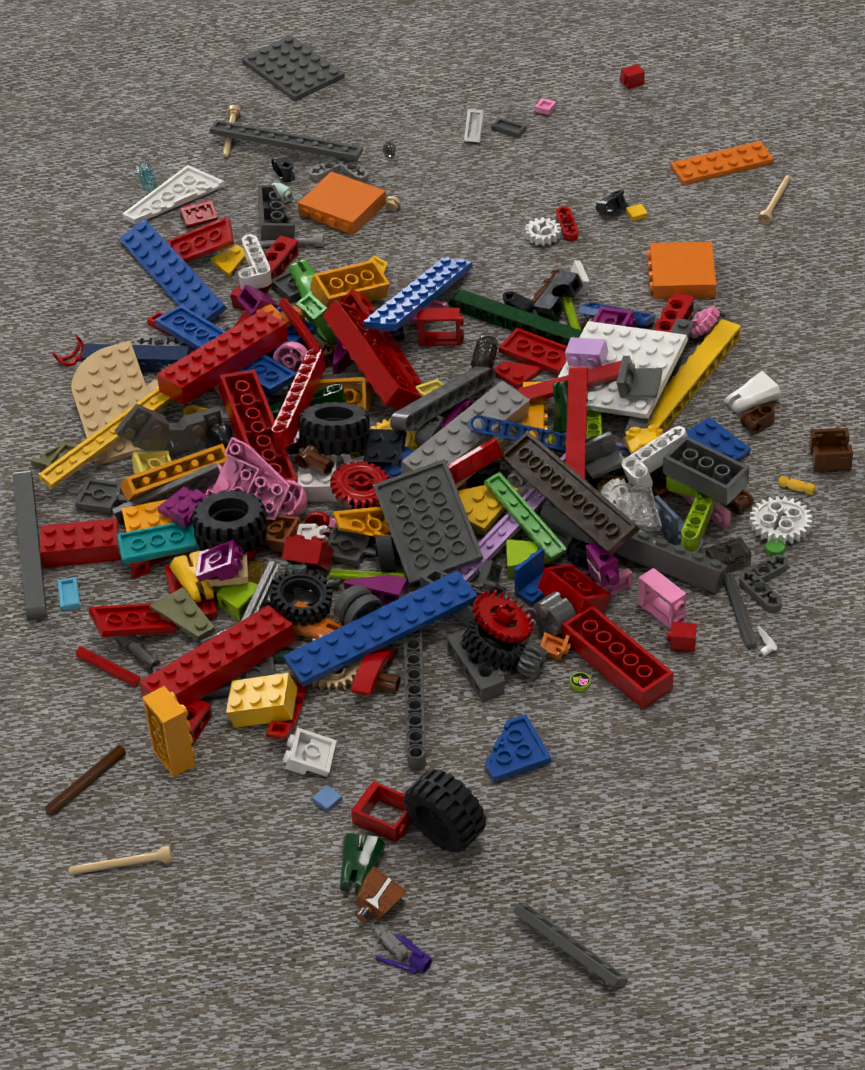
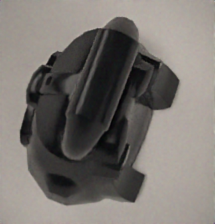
[205,422,233,449]

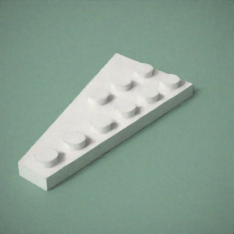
[122,165,225,225]

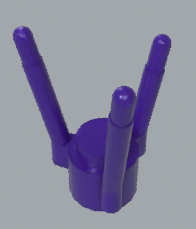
[375,934,433,975]

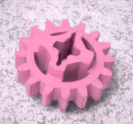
[690,305,720,339]

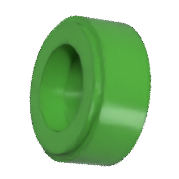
[765,539,785,557]

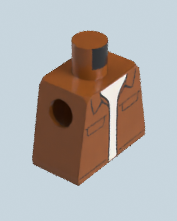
[354,866,407,923]

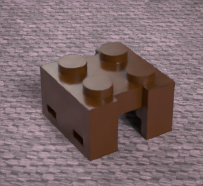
[809,428,853,472]

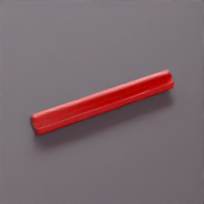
[278,298,321,350]
[75,646,141,687]

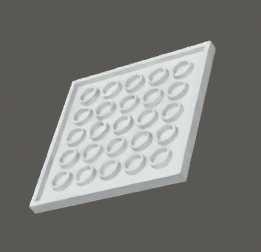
[547,321,688,419]

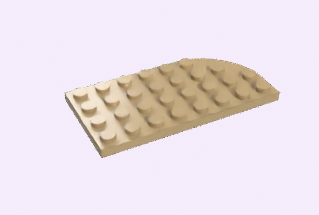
[71,341,149,466]

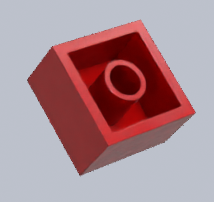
[281,534,334,572]

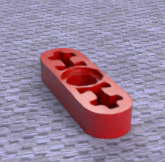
[556,206,579,241]

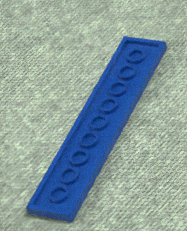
[119,219,227,322]
[363,257,473,331]
[155,305,297,395]
[283,571,477,687]

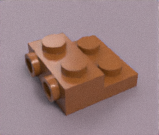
[261,514,301,553]

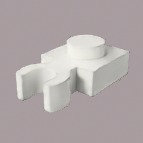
[297,524,330,542]

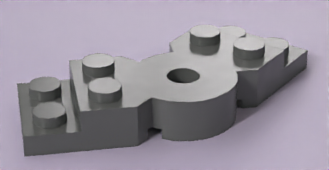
[114,404,222,458]

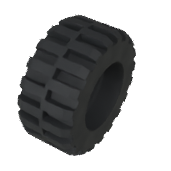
[299,402,370,456]
[192,490,268,554]
[404,769,486,852]

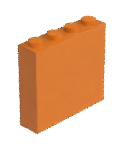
[298,172,386,235]
[647,241,716,299]

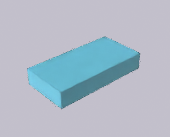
[57,577,81,611]

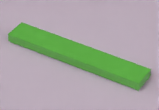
[484,472,567,562]

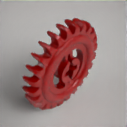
[330,461,390,509]
[472,590,534,643]

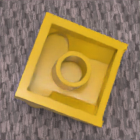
[624,425,663,454]

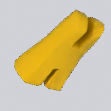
[170,551,214,603]

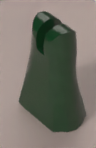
[553,380,568,433]
[340,833,386,893]

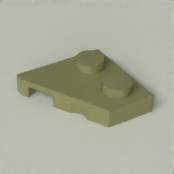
[30,442,78,469]

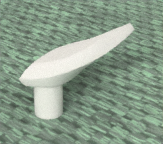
[757,626,777,657]

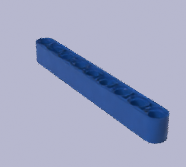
[467,415,631,457]

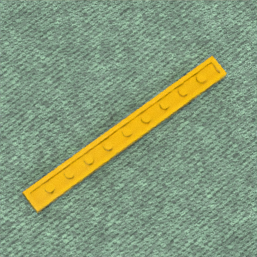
[39,387,173,489]

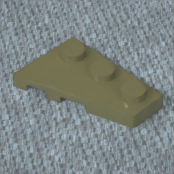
[149,587,215,641]

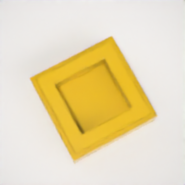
[626,204,648,222]

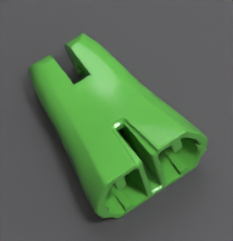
[288,259,316,299]

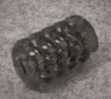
[471,336,499,368]

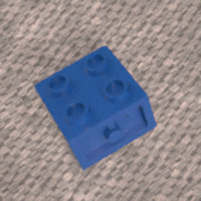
[514,548,545,606]

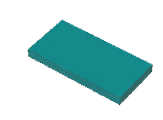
[117,523,199,565]

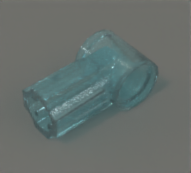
[136,161,156,191]

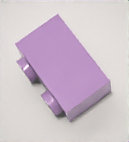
[565,337,609,367]

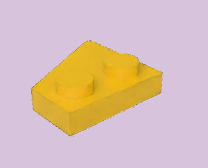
[210,245,246,278]

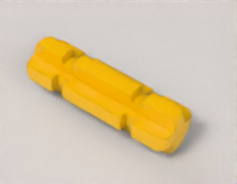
[778,476,816,495]

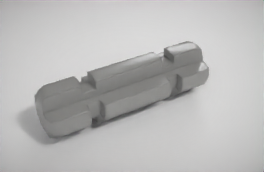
[374,925,408,961]

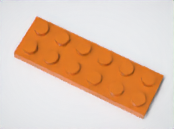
[670,141,774,186]

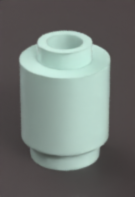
[271,182,293,203]

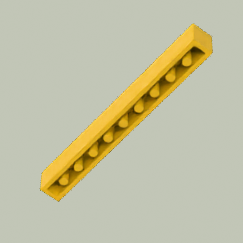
[649,319,741,430]

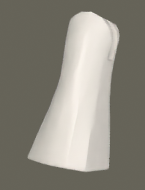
[724,371,781,414]

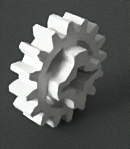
[525,217,561,246]

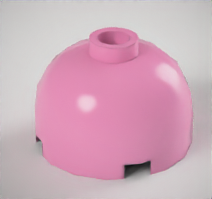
[273,341,308,373]
[278,480,308,517]

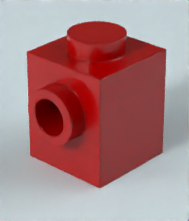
[619,64,645,89]
[667,622,697,652]

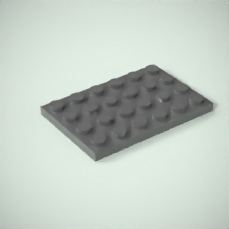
[241,35,345,101]
[373,459,484,586]

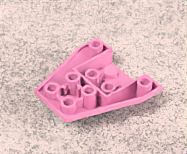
[206,437,291,520]

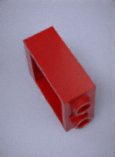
[417,308,464,346]
[351,781,412,842]

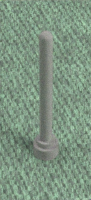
[259,234,324,247]

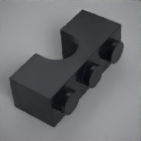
[534,270,583,322]

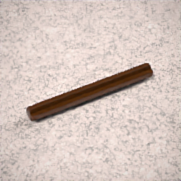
[45,745,126,816]

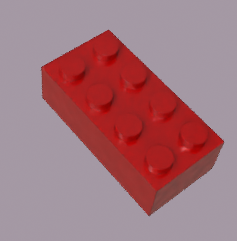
[40,518,120,568]

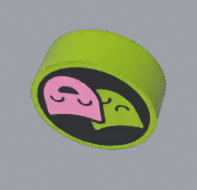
[570,672,591,692]

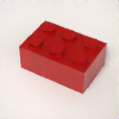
[537,564,611,615]

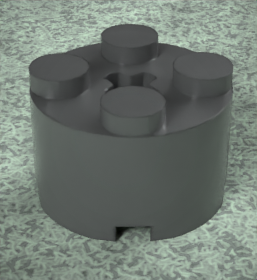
[529,592,576,637]

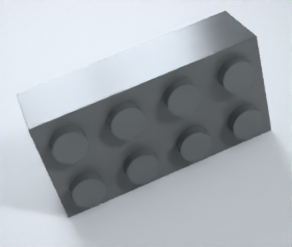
[663,436,750,506]

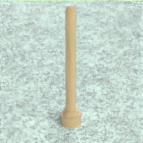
[223,105,241,158]
[758,175,791,225]
[68,845,172,875]

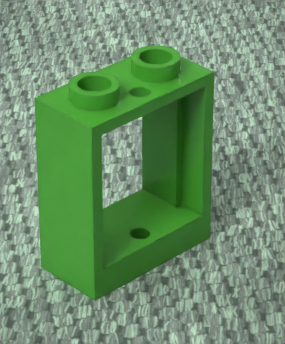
[297,292,338,344]

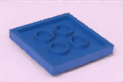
[686,417,751,461]

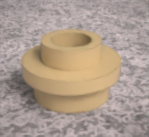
[385,196,401,211]

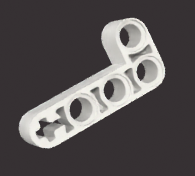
[238,234,272,290]
[622,426,688,491]

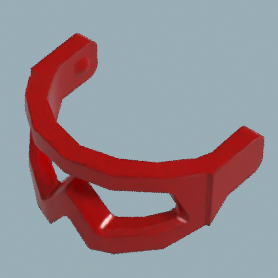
[51,334,85,366]

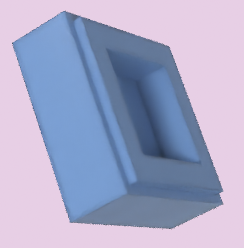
[312,785,342,813]

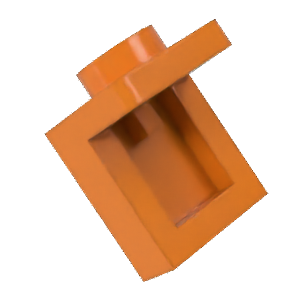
[540,632,571,660]

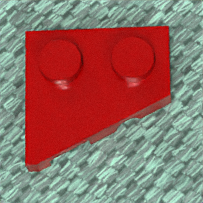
[494,361,542,389]

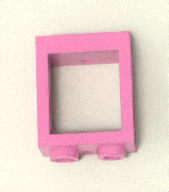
[638,568,686,630]

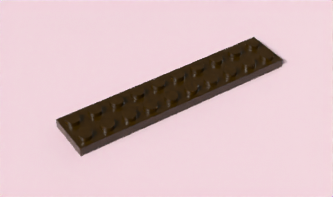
[501,431,640,556]

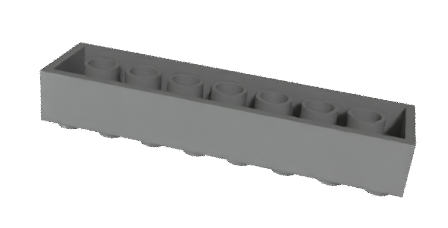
[401,381,530,474]

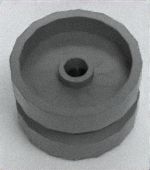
[333,585,384,625]

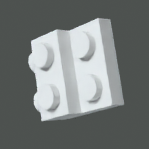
[283,727,337,777]

